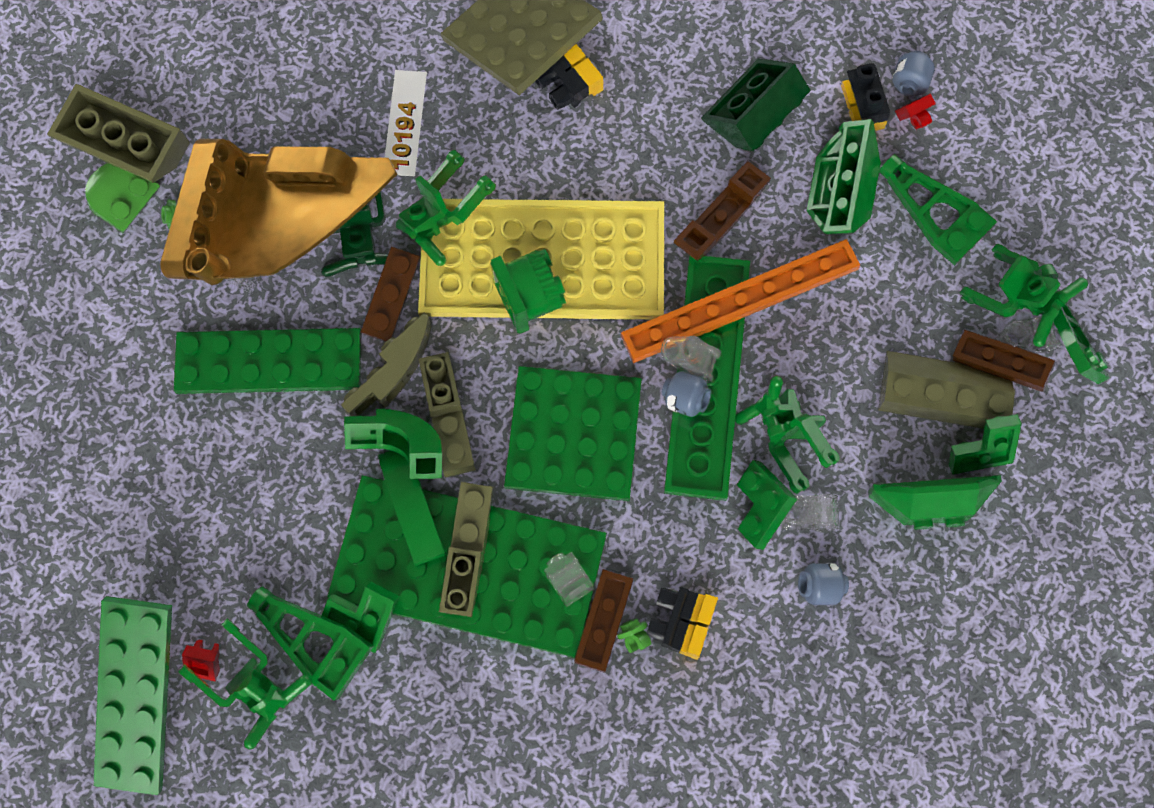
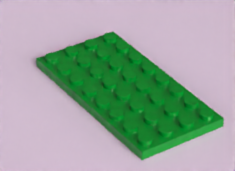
[327,475,607,658]

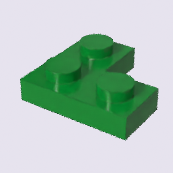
[949,414,1022,475]
[737,460,797,550]
[322,582,399,653]

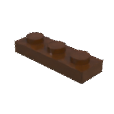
[361,246,421,342]
[952,329,1055,392]
[574,569,634,673]

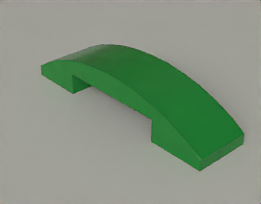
[378,450,446,566]

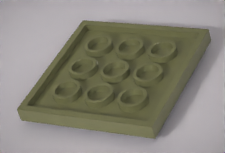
[440,0,603,96]

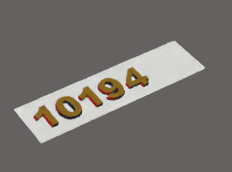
[385,70,427,176]

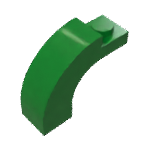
[344,409,442,479]

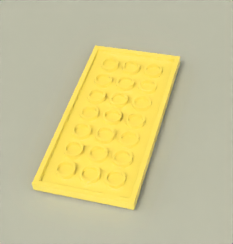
[418,199,664,320]

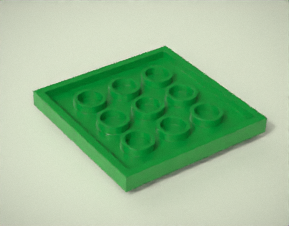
[504,366,642,501]

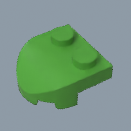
[85,163,160,233]

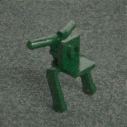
[321,190,389,277]

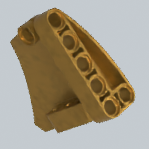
[160,139,397,285]

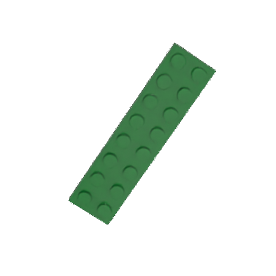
[664,255,750,501]

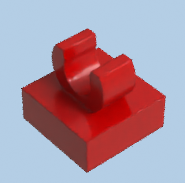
[895,93,936,130]
[182,639,220,681]

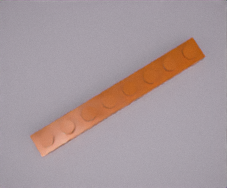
[621,239,860,363]

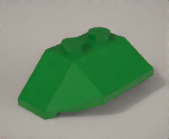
[806,119,881,234]
[868,475,1002,530]

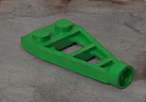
[879,154,997,266]
[1040,264,1109,384]
[247,586,374,701]

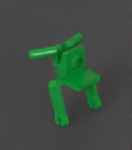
[396,150,496,266]
[959,244,1088,347]
[735,376,840,494]
[178,618,312,750]

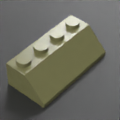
[47,84,190,183]
[878,351,1015,429]

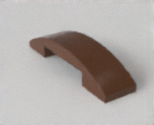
[674,161,771,261]

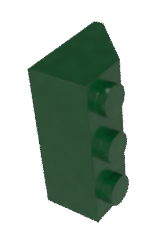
[701,58,811,151]

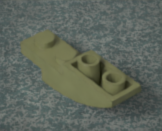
[341,312,432,416]
[418,352,476,478]
[439,482,494,617]

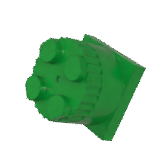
[490,249,566,334]

